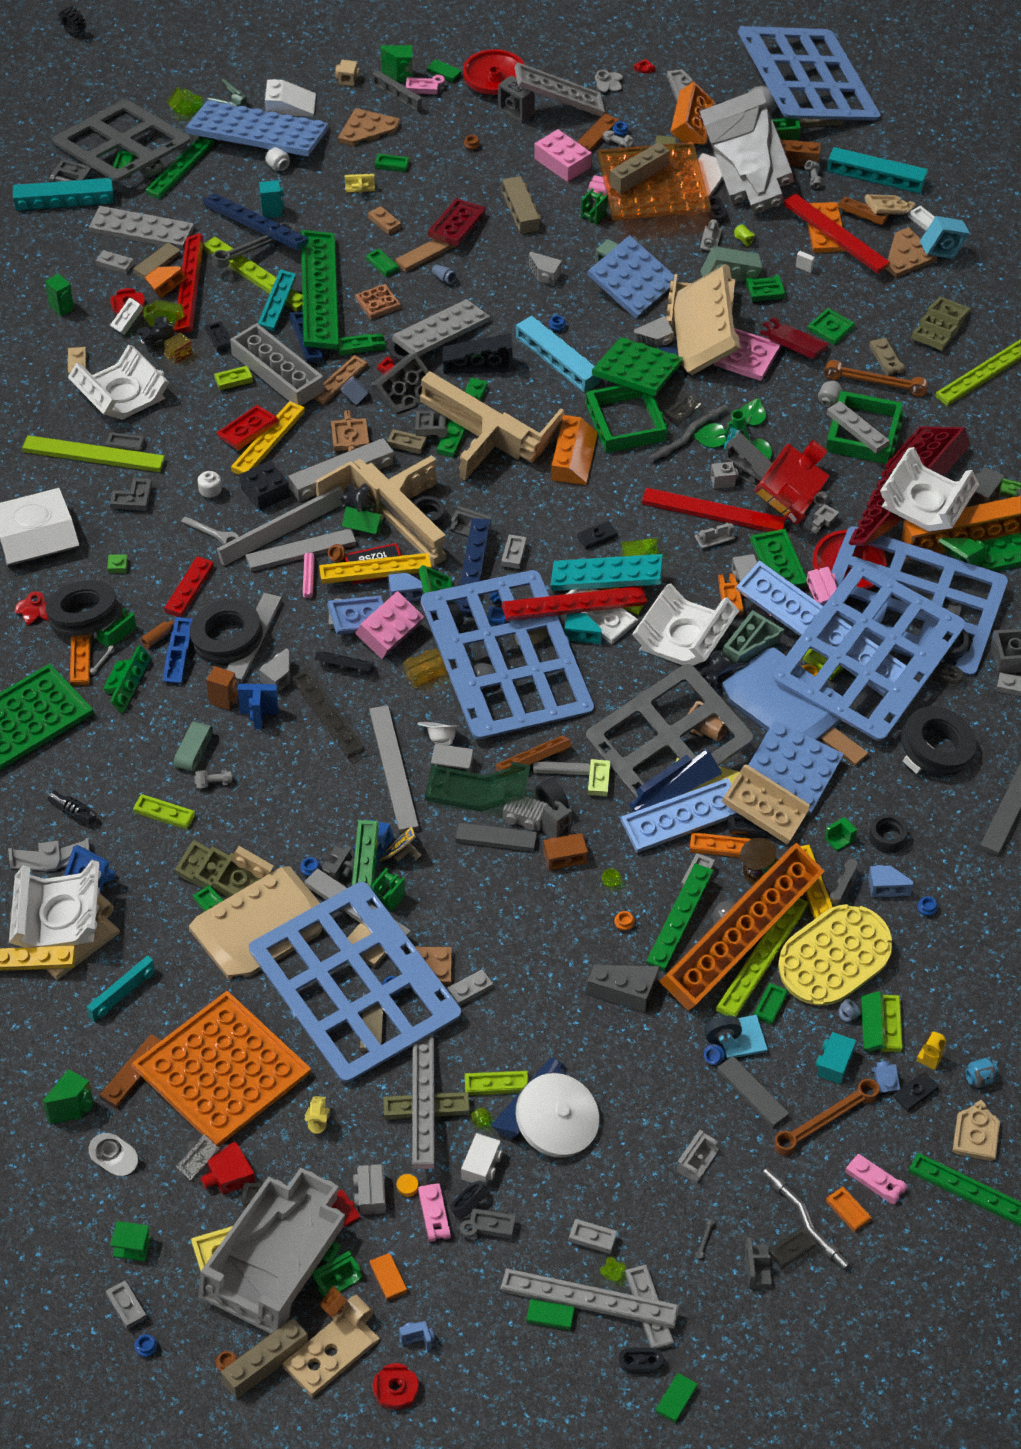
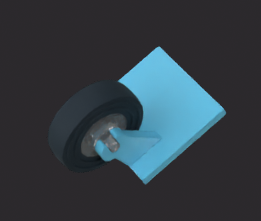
[704,1015,768,1059]

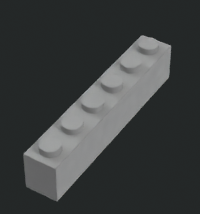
[288,438,394,502]

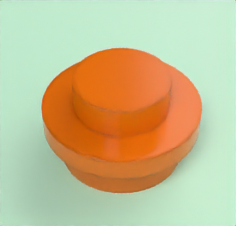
[614,911,635,931]

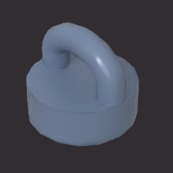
[839,999,861,1022]

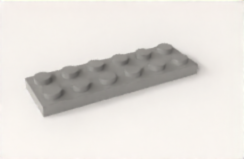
[514,62,605,117]
[89,206,194,250]
[392,299,490,356]

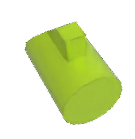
[734,224,755,247]

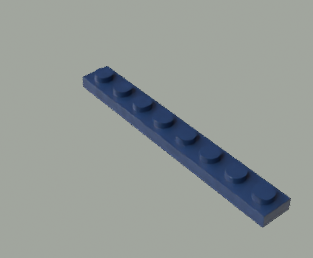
[203,193,309,250]

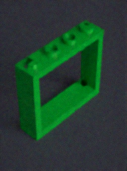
[585,385,669,453]
[826,391,905,464]

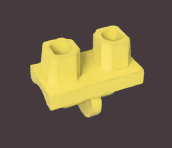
[345,174,375,193]
[305,1096,330,1134]

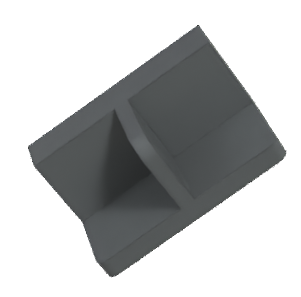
[745,1237,772,1289]

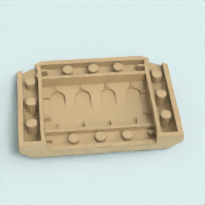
[673,264,740,375]
[189,866,322,980]

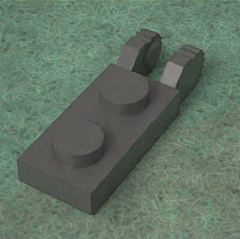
[830,858,858,907]

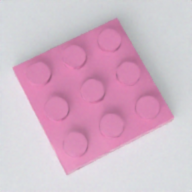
[714,328,781,381]

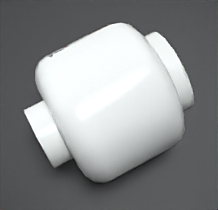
[266,147,290,171]
[198,471,222,498]

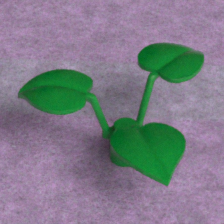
[694,398,772,460]

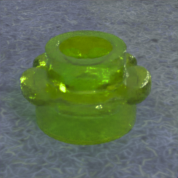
[601,868,621,887]
[471,1107,491,1126]

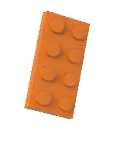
[807,202,846,253]

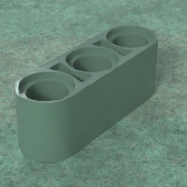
[174,721,213,771]

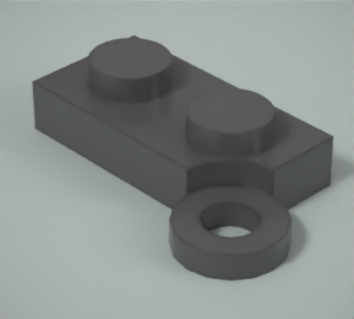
[460,1209,516,1239]

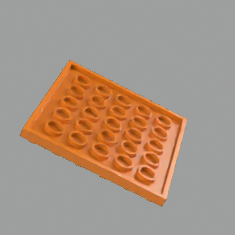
[132,991,311,1148]

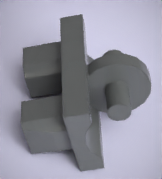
[322,845,354,882]

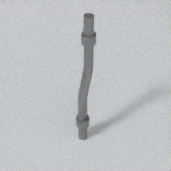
[649,405,728,462]
[762,1167,850,1270]

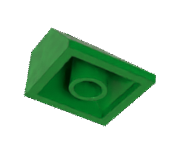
[938,538,989,567]

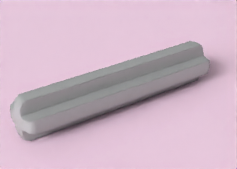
[533,762,590,775]

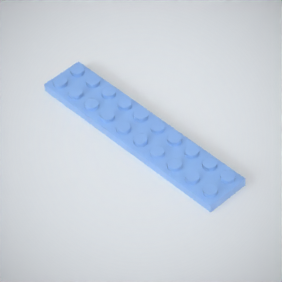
[736,561,906,697]

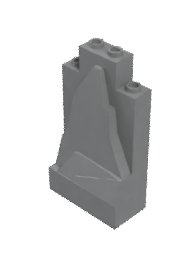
[700,88,795,214]
[199,1168,345,1334]

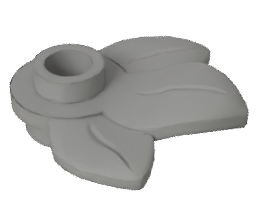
[595,70,623,92]

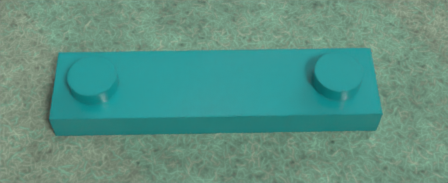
[258,270,296,331]
[86,955,155,1022]

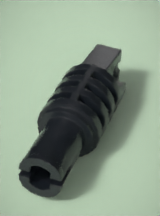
[47,790,97,824]

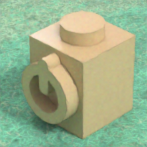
[335,60,360,86]

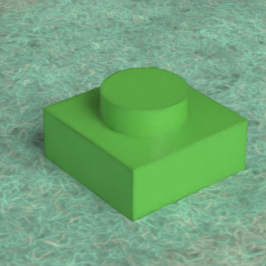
[107,555,128,573]

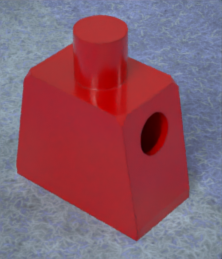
[200,1142,255,1194]

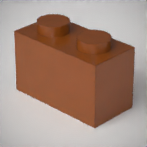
[206,666,239,710]
[543,833,588,871]

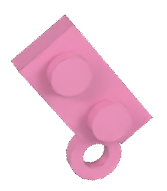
[406,75,444,94]

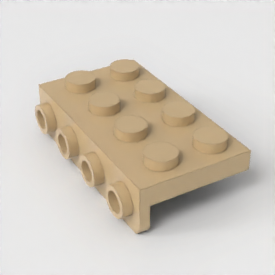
[721,765,811,845]

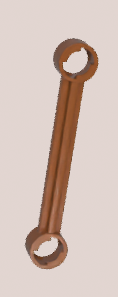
[824,360,928,397]
[774,1079,879,1156]

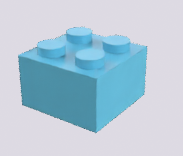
[920,216,970,259]

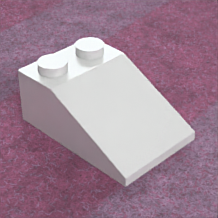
[265,79,316,117]

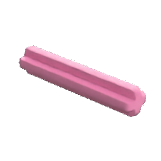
[303,553,314,598]

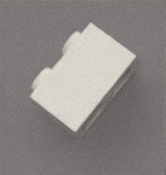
[461,1133,503,1186]

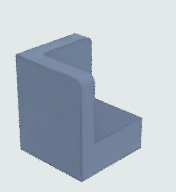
[341,376,368,405]

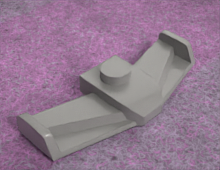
[8,838,90,872]

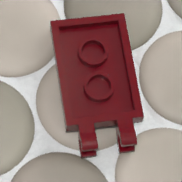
[760,317,829,359]

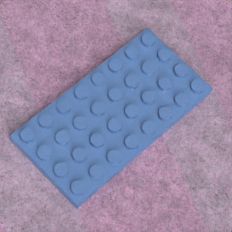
[186,100,328,156]

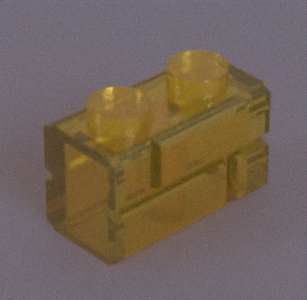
[403,648,447,688]

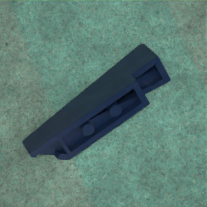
[628,749,722,812]
[491,1057,566,1140]

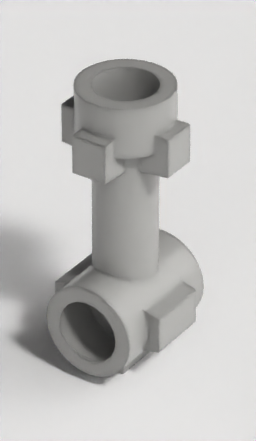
[603,130,634,151]
[805,160,822,189]
[194,770,232,788]

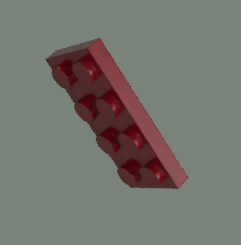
[428,198,486,246]

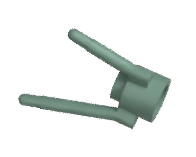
[208,79,248,106]

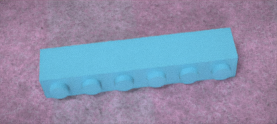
[516,316,600,393]

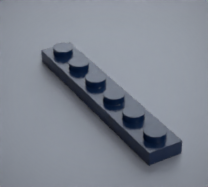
[457,518,490,616]

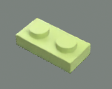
[588,759,610,796]

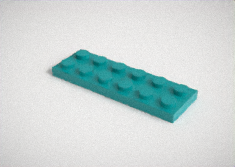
[550,554,663,591]

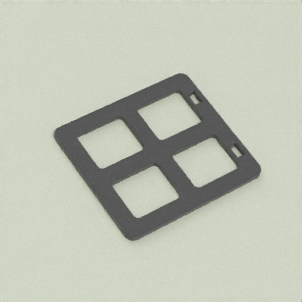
[52,100,190,181]
[586,664,753,798]

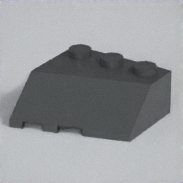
[370,353,429,413]

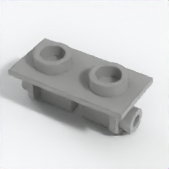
[700,220,722,251]
[695,523,735,549]

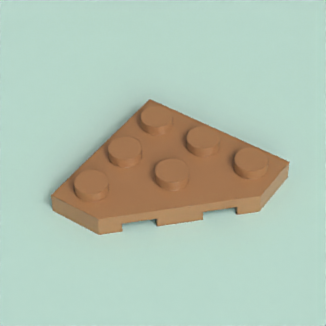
[338,108,400,146]
[886,227,937,278]

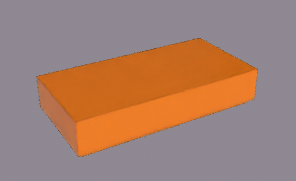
[826,1187,872,1233]
[369,1253,407,1301]

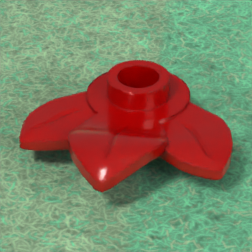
[15,591,49,626]

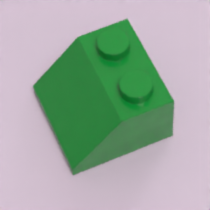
[381,45,413,83]
[43,1069,94,1124]

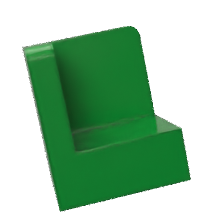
[824,817,857,852]

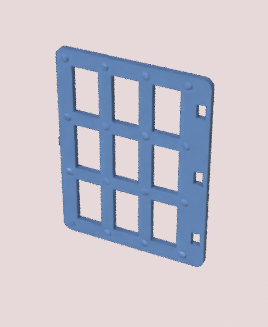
[738,26,880,120]
[831,526,1008,676]
[773,562,965,741]
[421,570,594,739]
[249,882,461,1082]

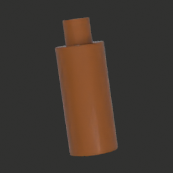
[140,620,174,649]

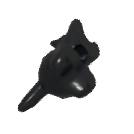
[136,316,187,350]
[339,483,376,512]
[700,651,748,690]

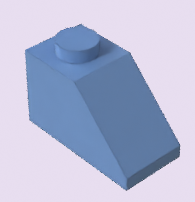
[388,573,424,601]
[868,865,913,897]

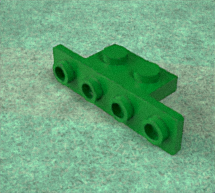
[103,646,151,713]

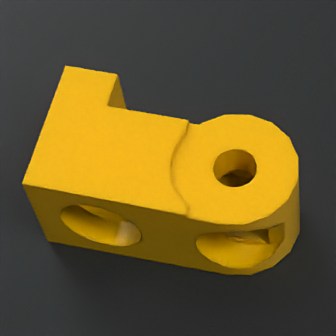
[916,1032,947,1070]

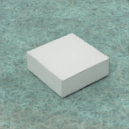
[796,251,815,273]

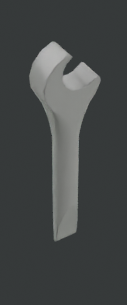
[181,517,238,545]

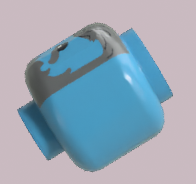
[965,1058,999,1088]

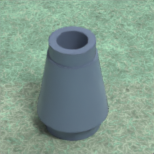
[432,265,457,284]

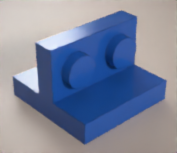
[238,684,279,729]
[64,845,116,893]

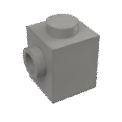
[710,462,738,489]

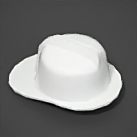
[417,722,460,745]
[89,1133,138,1176]

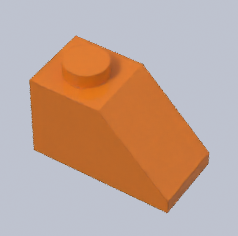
[144,266,187,298]

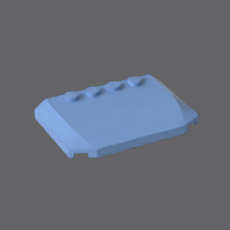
[722,647,852,741]

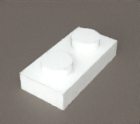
[110,298,144,335]

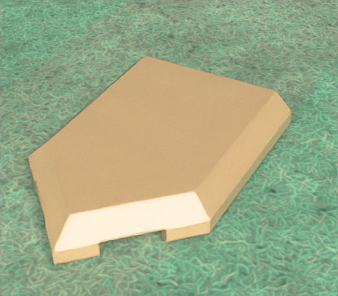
[865,195,916,215]
[952,1100,1000,1161]

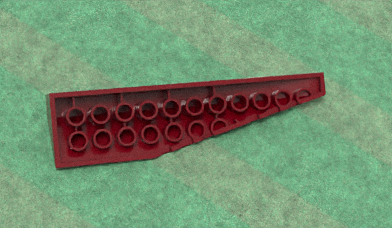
[849,426,970,546]

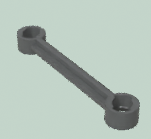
[213,223,295,268]

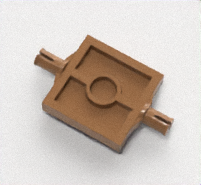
[331,410,369,452]

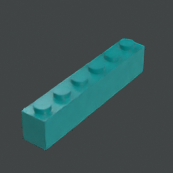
[827,147,928,194]
[13,178,114,211]

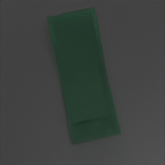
[424,762,530,812]

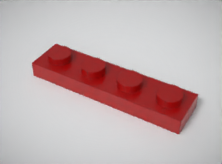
[164,557,214,618]

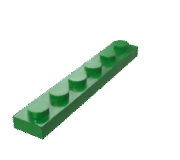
[437,378,488,458]
[646,863,713,972]

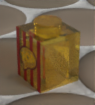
[164,332,192,363]

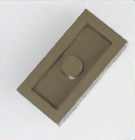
[387,429,426,454]

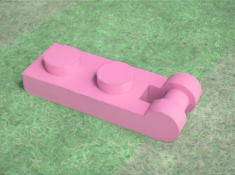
[845,1153,908,1204]
[418,1183,451,1242]

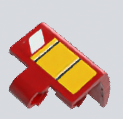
[753,440,829,525]

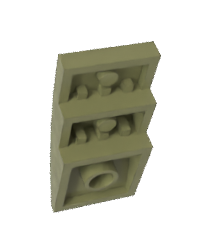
[911,297,971,350]
[173,840,261,898]

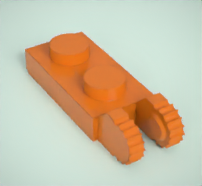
[718,574,744,615]

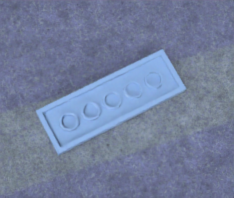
[621,778,740,853]

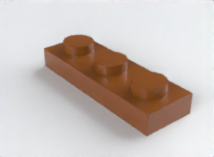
[838,196,890,225]

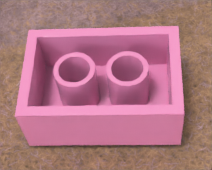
[534,129,592,182]
[355,591,424,659]

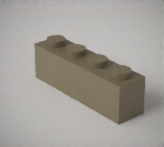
[609,142,670,194]
[502,176,542,234]
[221,1318,308,1399]

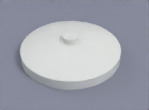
[516,1073,599,1157]

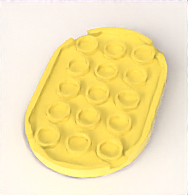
[779,904,892,1006]

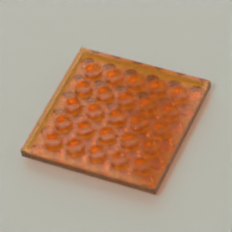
[597,142,711,220]

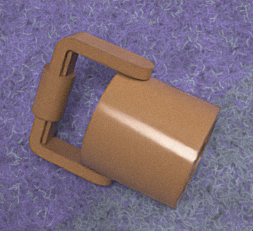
[688,701,728,741]

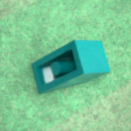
[564,613,602,644]

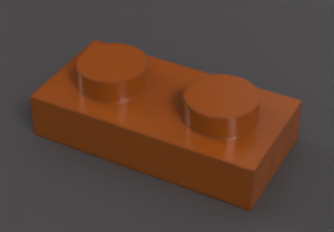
[319,1286,347,1317]

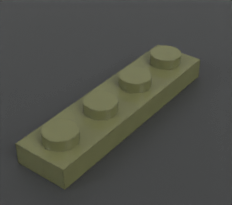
[383,1092,469,1120]

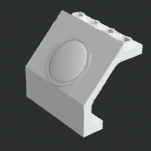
[68,345,169,420]
[880,447,979,531]
[0,488,79,566]
[632,583,739,665]
[9,860,101,948]

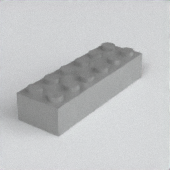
[230,323,324,406]

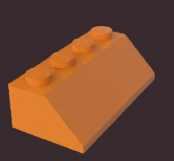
[671,82,715,145]
[551,415,598,485]

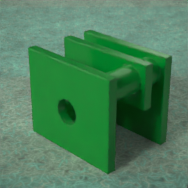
[581,188,608,225]
[372,868,405,912]
[110,1221,151,1262]

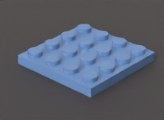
[587,235,679,319]
[748,720,844,816]

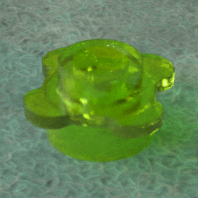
[600,1257,626,1282]

